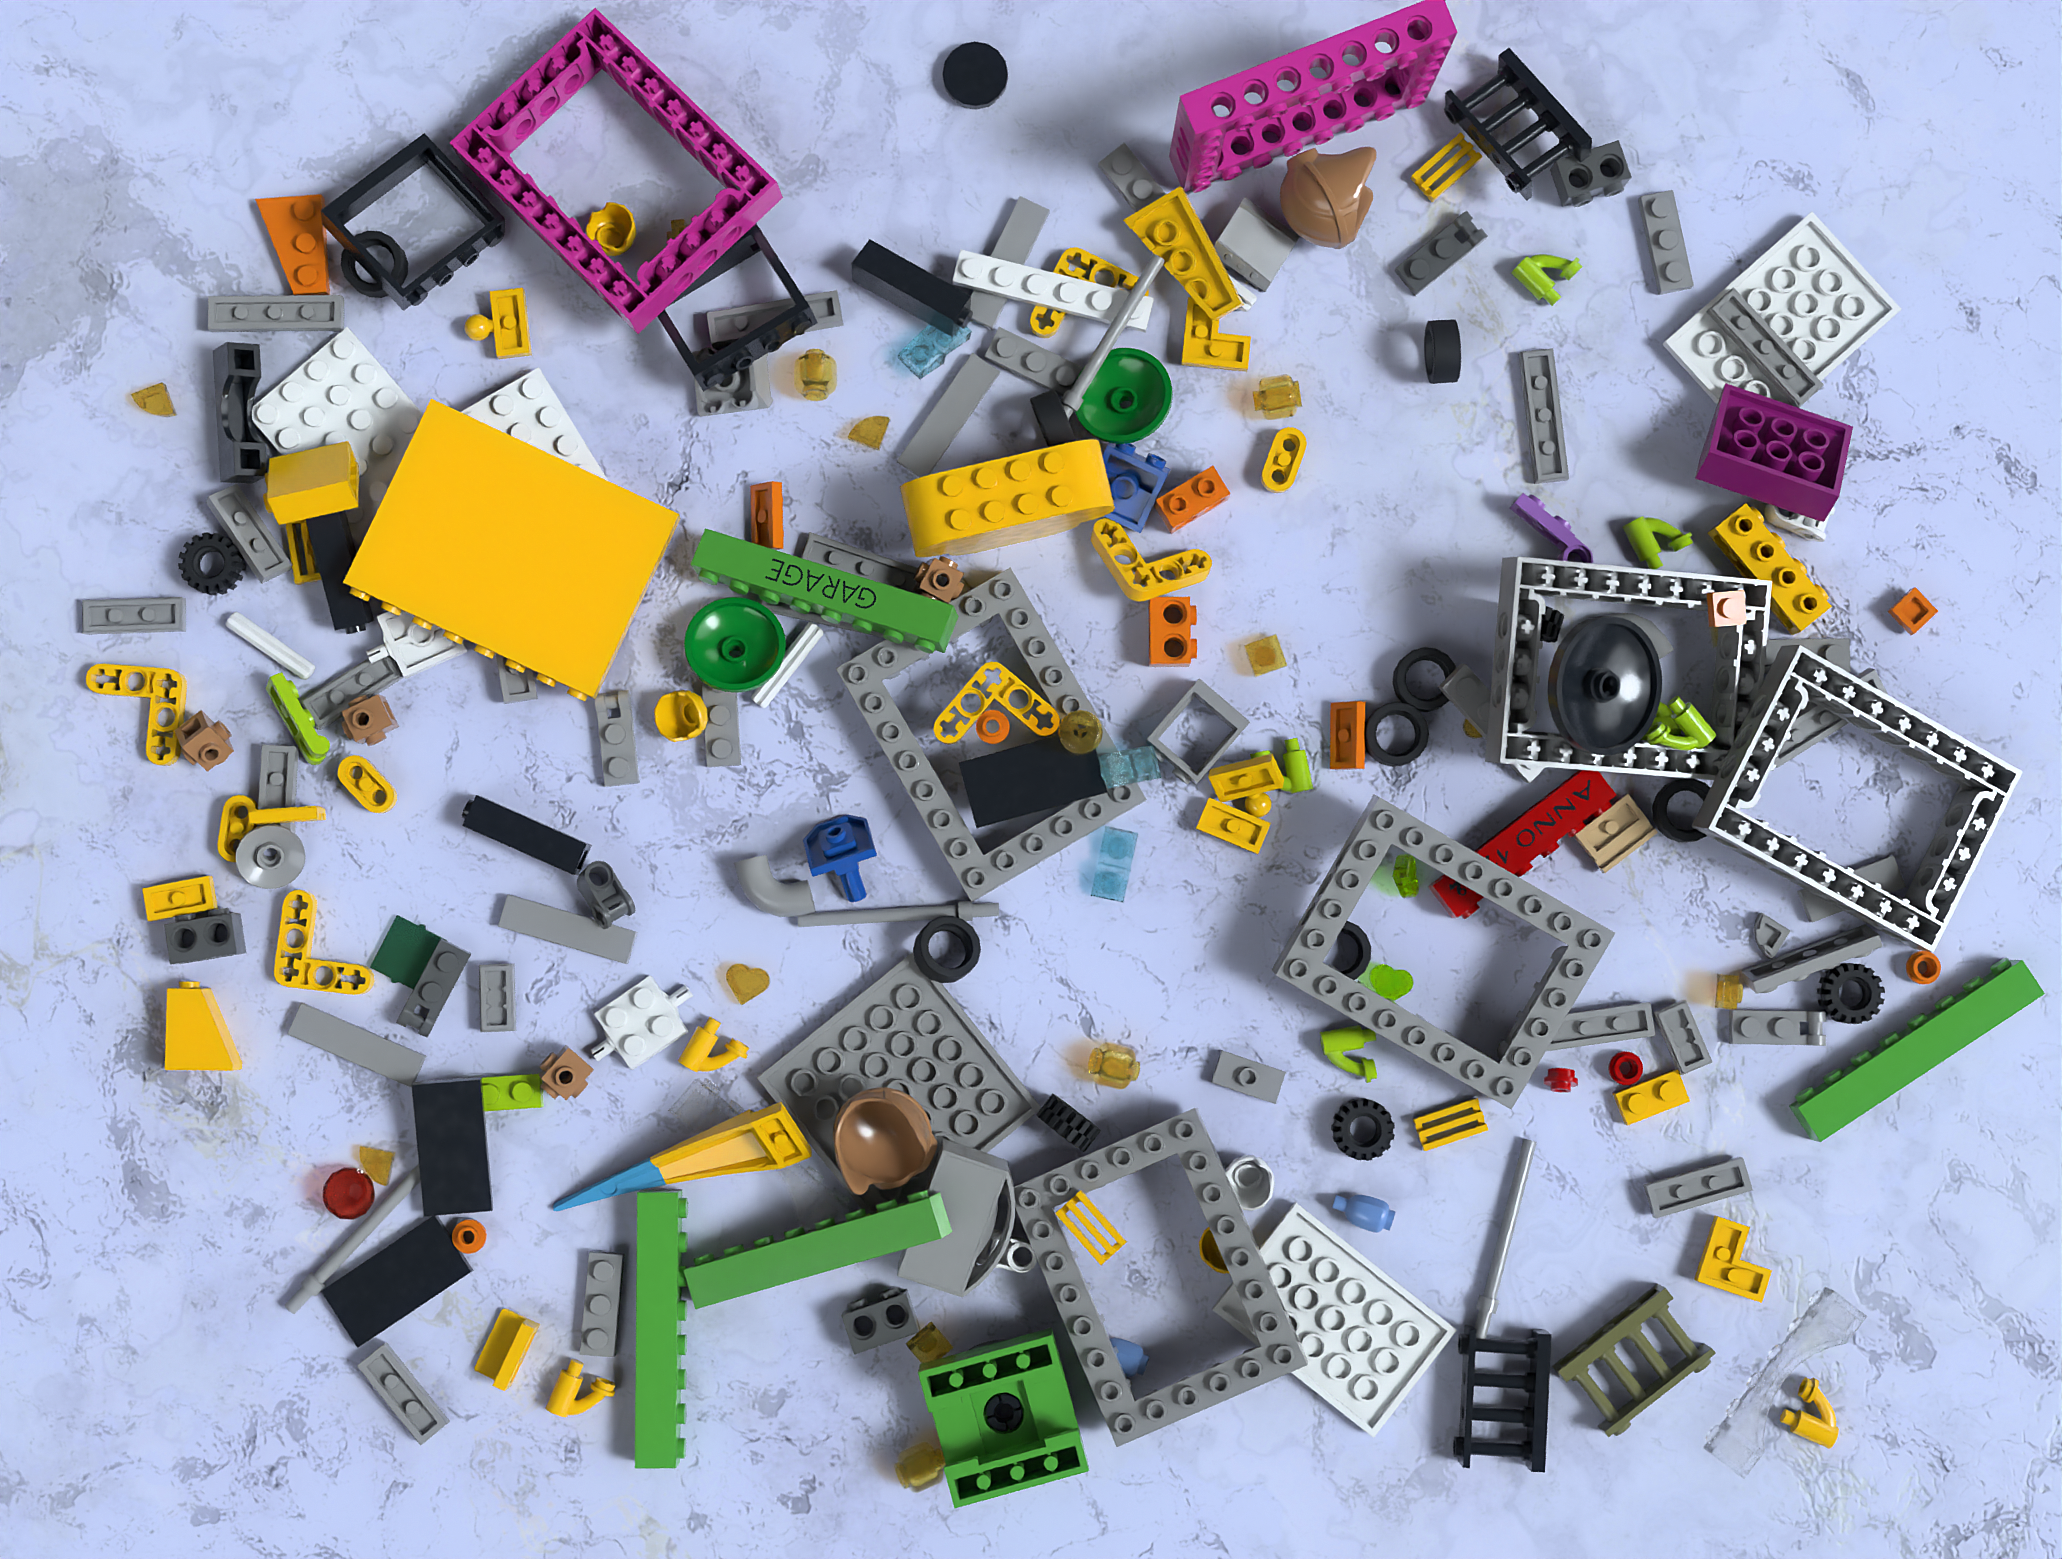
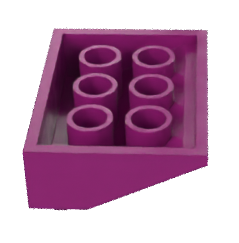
[1695,383,1853,523]

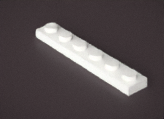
[952,250,1154,333]

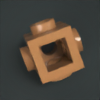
[913,556,964,604]
[341,694,399,746]
[174,710,234,772]
[539,1045,594,1100]

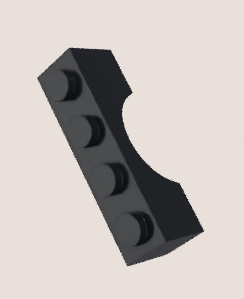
[213,342,267,484]

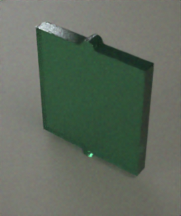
[370,915,447,989]

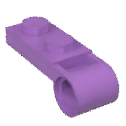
[1509,493,1593,564]

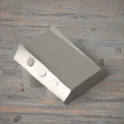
[1214,197,1300,292]
[692,342,773,417]

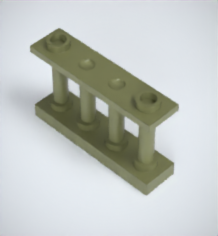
[1552,1284,1716,1437]

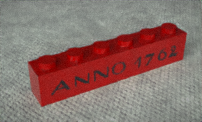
[1428,770,1617,919]

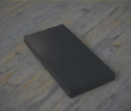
[959,727,1108,828]
[411,1077,493,1217]
[321,1215,474,1348]

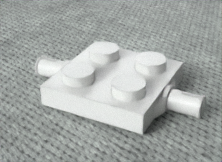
[366,611,467,679]
[590,976,693,1070]

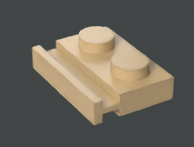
[1574,794,1658,873]

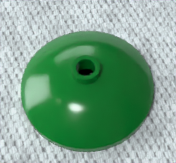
[1075,348,1173,444]
[684,597,786,693]

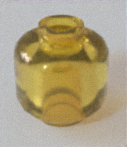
[794,349,837,401]
[1252,374,1302,420]
[1058,710,1103,755]
[1088,1042,1140,1090]
[894,1442,946,1493]

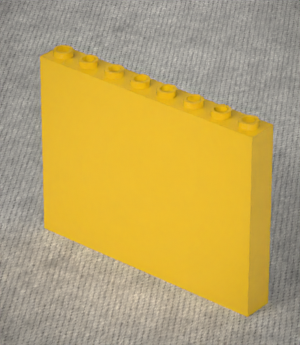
[343,399,681,702]

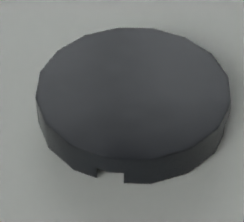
[942,41,1008,110]

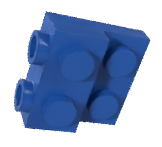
[1103,443,1171,533]

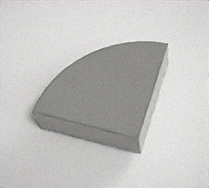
[1754,913,1790,959]

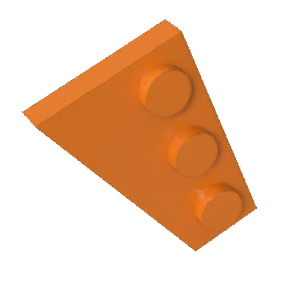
[255,194,330,295]

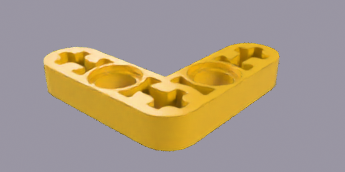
[1030,247,1149,338]
[1090,518,1212,602]
[933,661,1060,745]
[85,664,187,766]
[274,890,375,995]

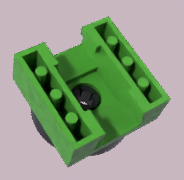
[918,1328,1089,1509]

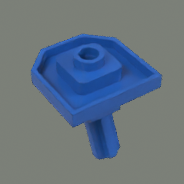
[803,814,877,902]

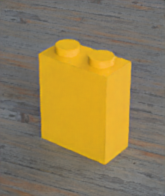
[263,441,359,525]

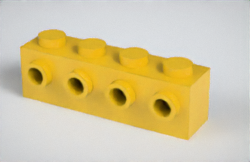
[1707,503,1832,635]

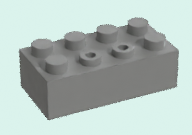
[897,1139,1015,1297]

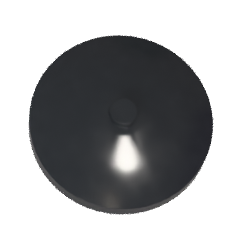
[1547,616,1662,755]

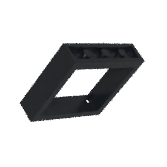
[321,133,505,311]
[657,223,818,392]

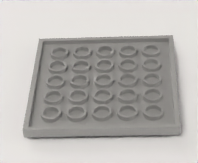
[757,952,1042,1214]

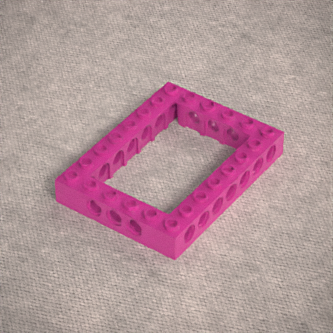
[1169,0,1458,193]
[449,8,783,334]

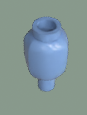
[1332,1195,1395,1233]
[1110,1338,1150,1377]

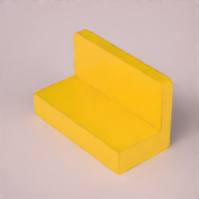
[474,1308,540,1391]

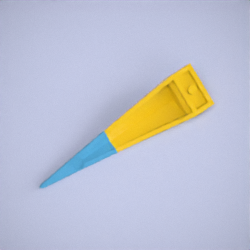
[553,1102,812,1211]

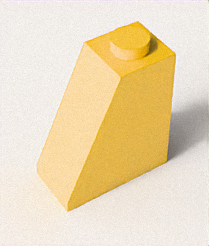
[165,981,242,1071]

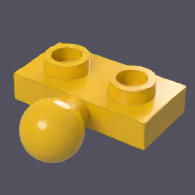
[464,288,532,359]
[1208,754,1284,818]

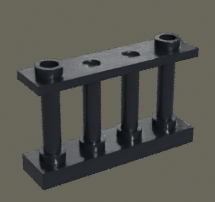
[1444,48,1592,201]
[1453,1325,1552,1473]

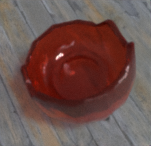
[322,1167,375,1220]

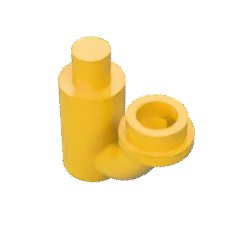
[678,1017,749,1073]
[545,1359,616,1417]
[1780,1377,1839,1449]

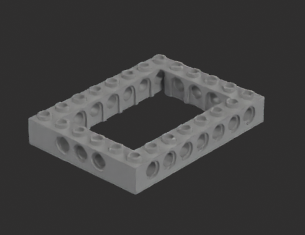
[1485,556,1772,780]
[836,567,1147,902]
[1691,645,2022,953]
[1272,794,1615,1110]
[1014,1108,1308,1447]

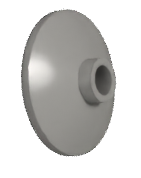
[235,825,305,889]

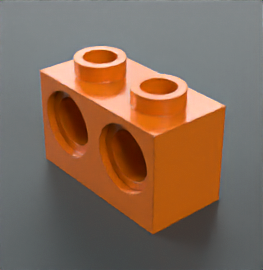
[1154,466,1231,534]
[1148,597,1197,667]

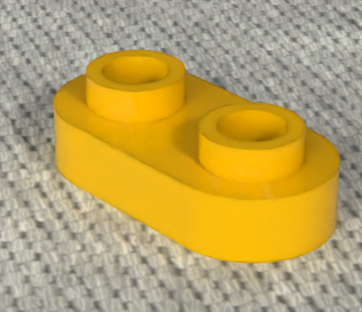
[1261,427,1307,493]
[338,755,397,814]
[217,795,258,862]

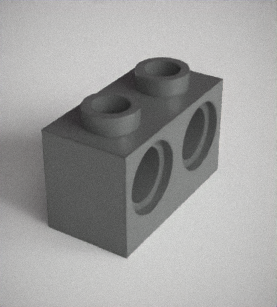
[1550,140,1632,207]
[164,908,246,965]
[841,1287,920,1355]

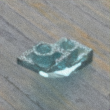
[898,324,972,380]
[1100,745,1162,789]
[1091,826,1138,903]

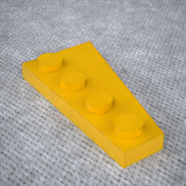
[1123,186,1244,321]

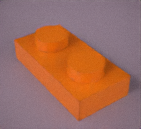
[750,481,784,550]
[1330,701,1365,770]

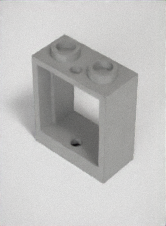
[1145,678,1250,785]

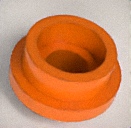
[976,710,1010,744]
[1906,951,1941,984]
[452,1219,487,1254]

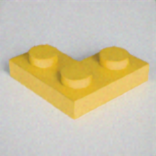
[1181,297,1251,372]
[1694,1215,1772,1303]

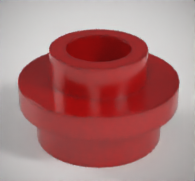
[1608,1051,1643,1085]
[1544,1068,1578,1093]

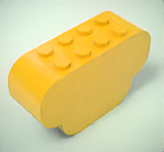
[900,439,1115,557]

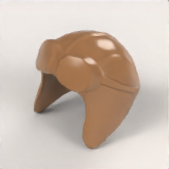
[1280,147,1376,249]
[833,1087,938,1195]

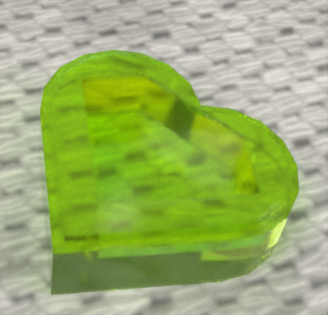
[1392,854,1419,898]
[1369,964,1414,1001]

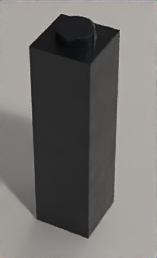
[851,239,973,337]
[306,510,374,635]
[462,795,592,876]

